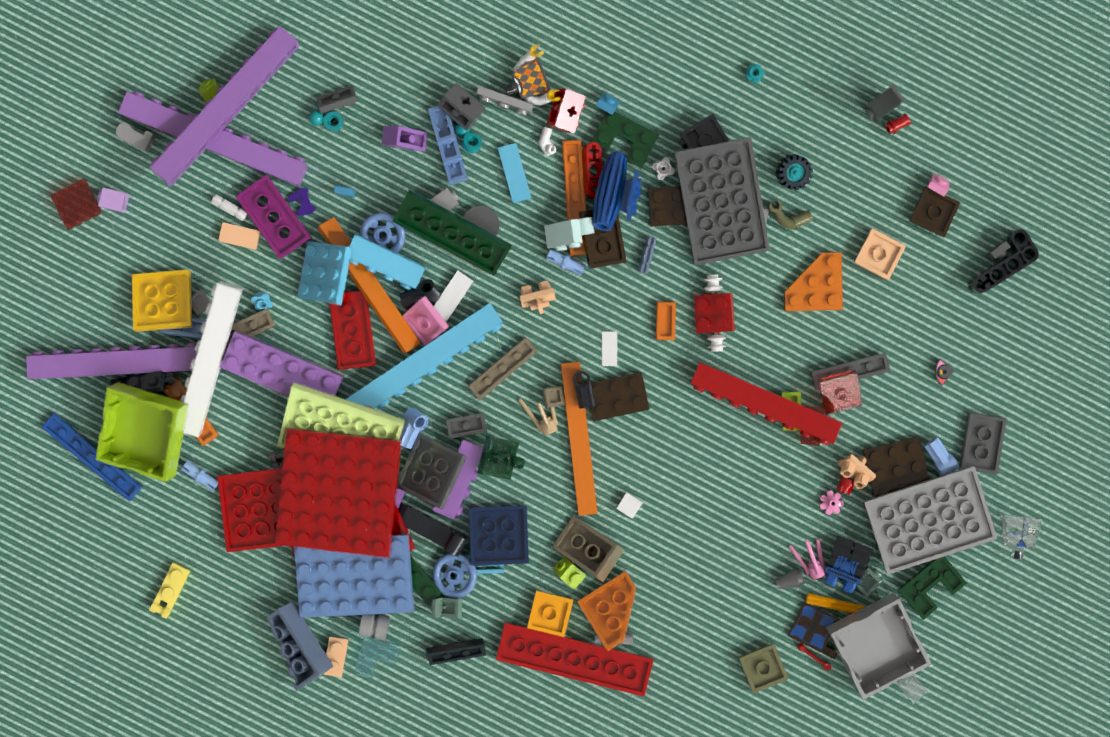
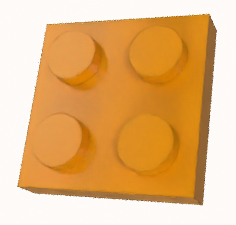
[527,590,573,637]

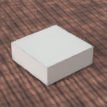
[616,492,643,519]

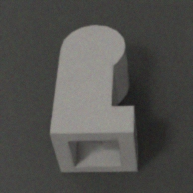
[116,123,156,153]

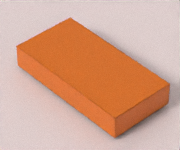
[656,302,676,340]

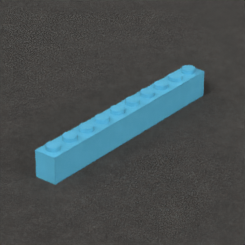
[345,303,503,409]

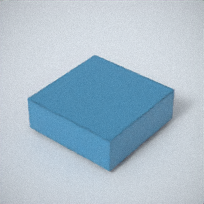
[334,186,356,198]

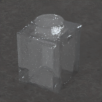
[895,674,928,704]

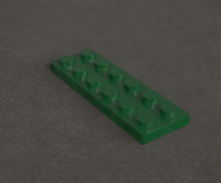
[393,189,512,276]

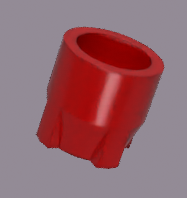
[837,476,854,495]

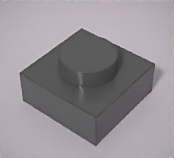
[987,241,1010,260]

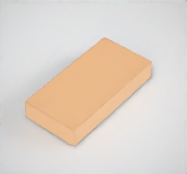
[218,222,261,250]

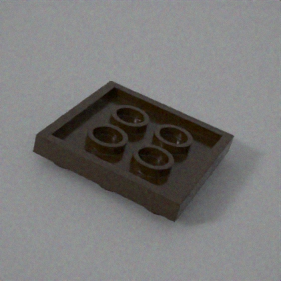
[863,437,929,497]

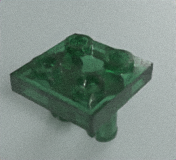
[477,436,525,480]

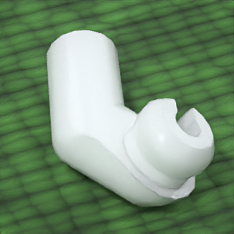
[538,127,556,156]

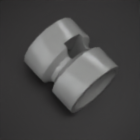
[359,614,390,641]

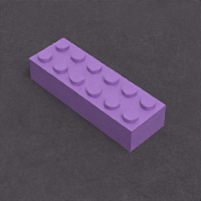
[220,331,344,397]

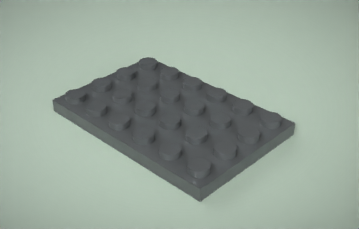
[674,137,770,265]

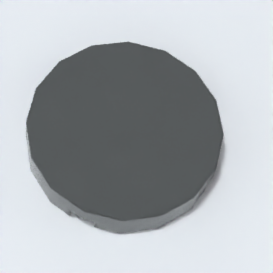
[463,206,499,236]

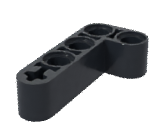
[968,229,1039,294]
[399,502,468,557]

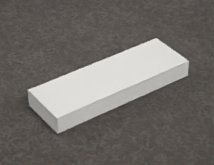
[433,271,474,322]

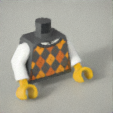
[504,44,561,106]

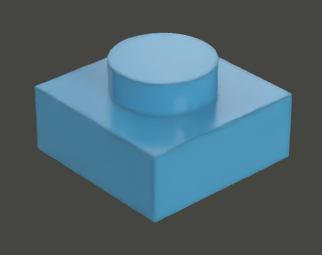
[596,93,620,115]

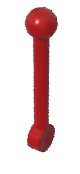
[798,644,831,671]

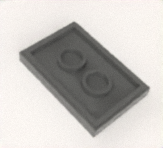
[959,412,1007,475]

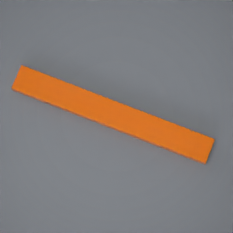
[317,217,421,354]
[561,362,598,516]

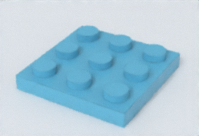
[297,241,352,305]

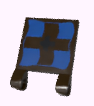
[788,602,841,659]

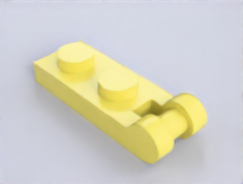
[149,562,191,619]

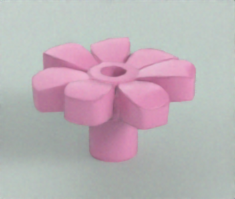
[819,490,844,515]

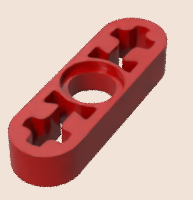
[582,142,603,199]

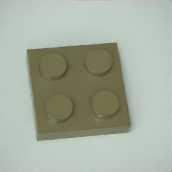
[738,643,789,694]

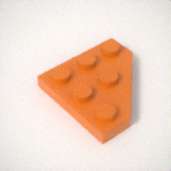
[784,252,843,311]
[577,571,637,651]

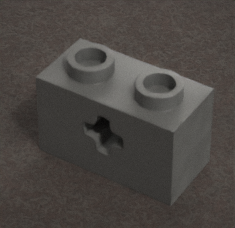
[438,83,486,131]

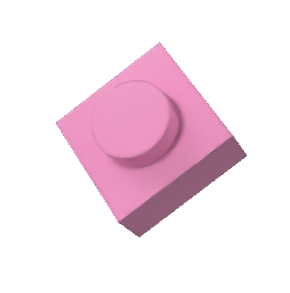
[928,173,950,196]

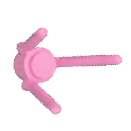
[789,539,826,580]

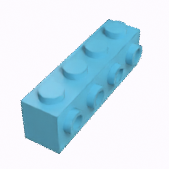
[349,233,425,290]

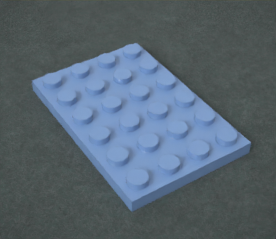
[294,534,414,618]

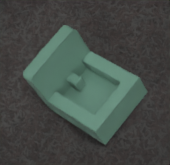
[856,567,884,597]
[431,597,462,619]

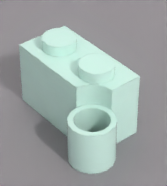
[544,217,594,251]

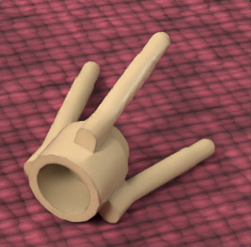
[518,398,559,436]

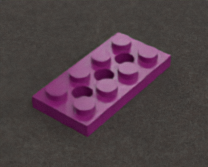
[235,175,312,260]

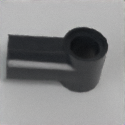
[399,279,441,310]
[573,370,596,409]

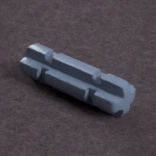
[638,236,657,274]

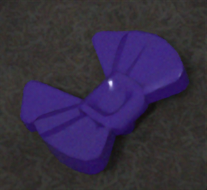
[289,188,316,216]

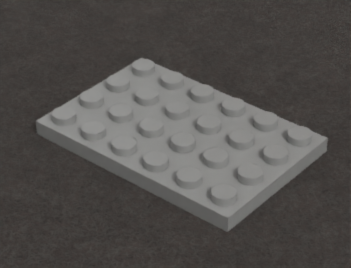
[863,465,997,575]

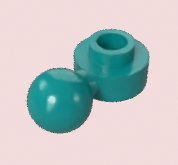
[309,110,344,132]
[455,124,482,153]

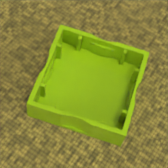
[96,382,188,482]

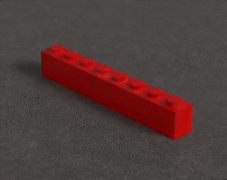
[691,362,843,446]

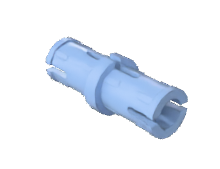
[546,249,586,276]
[181,460,218,492]

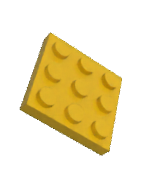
[132,269,192,332]

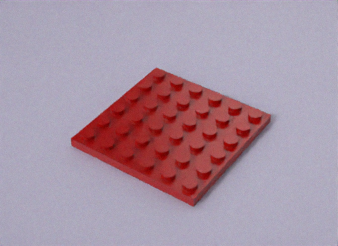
[275,428,402,558]

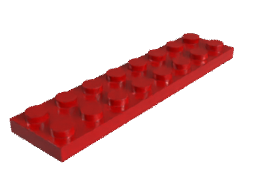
[496,622,654,697]

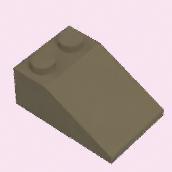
[552,515,624,582]

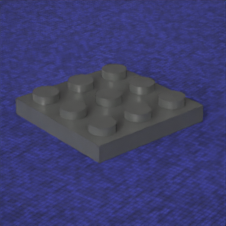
[397,434,467,509]

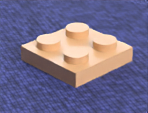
[854,229,906,280]

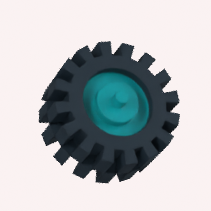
[776,154,813,190]

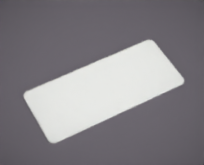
[602,332,617,366]

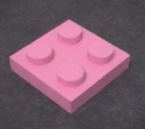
[403,297,449,346]

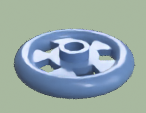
[360,212,405,253]
[432,553,477,598]

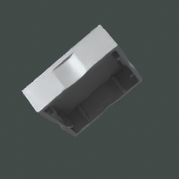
[825,592,932,700]

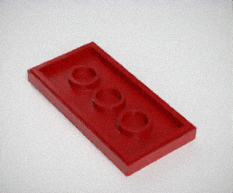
[329,290,377,370]

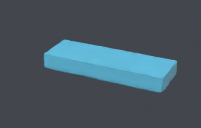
[498,143,532,204]

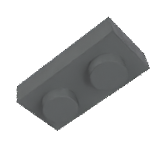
[316,85,358,114]
[446,413,487,438]

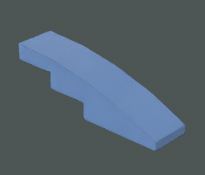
[428,106,468,185]

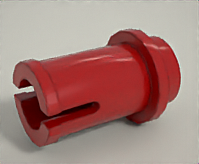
[885,113,911,134]

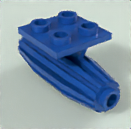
[593,151,642,231]

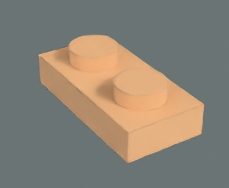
[324,635,349,678]

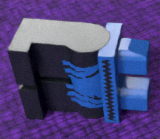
[825,535,874,593]

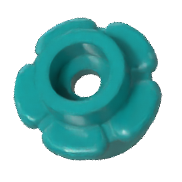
[745,64,764,83]

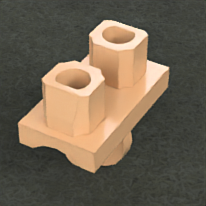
[520,281,556,314]
[837,454,876,489]

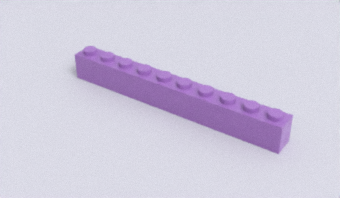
[150,26,299,188]
[118,91,308,187]
[26,343,224,379]

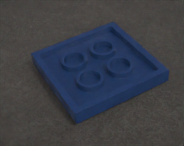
[469,506,529,566]

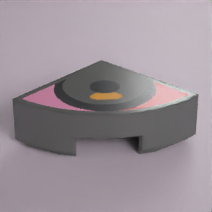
[935,359,954,386]

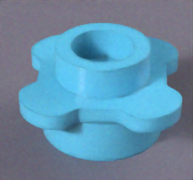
[251,292,273,310]

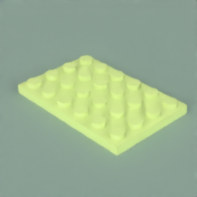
[277,383,405,448]

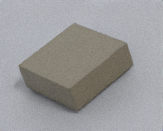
[542,386,565,408]

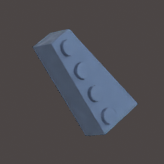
[267,602,333,691]

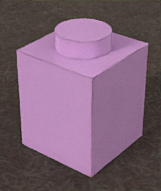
[97,188,129,213]

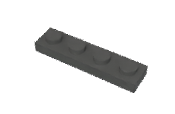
[811,353,890,391]

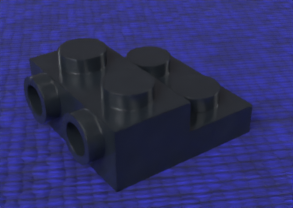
[678,114,729,149]

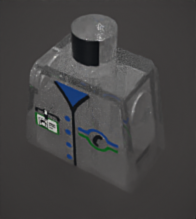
[1001,514,1042,559]

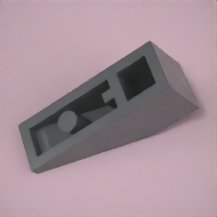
[864,85,905,122]

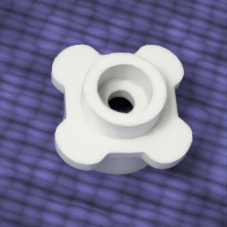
[652,158,675,180]

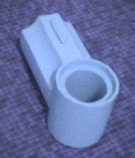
[399,408,428,449]
[923,437,960,476]

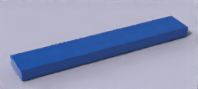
[41,413,143,502]

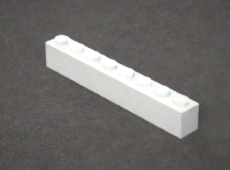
[181,281,243,437]

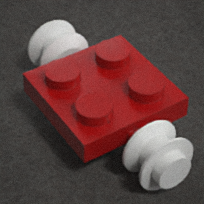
[694,275,735,352]

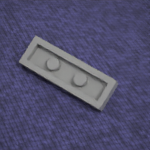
[476,86,534,116]

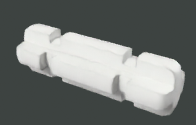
[211,194,247,221]

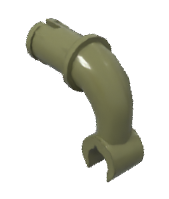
[768,200,813,230]

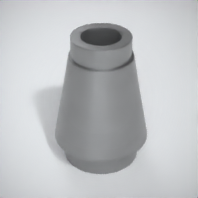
[775,569,805,590]

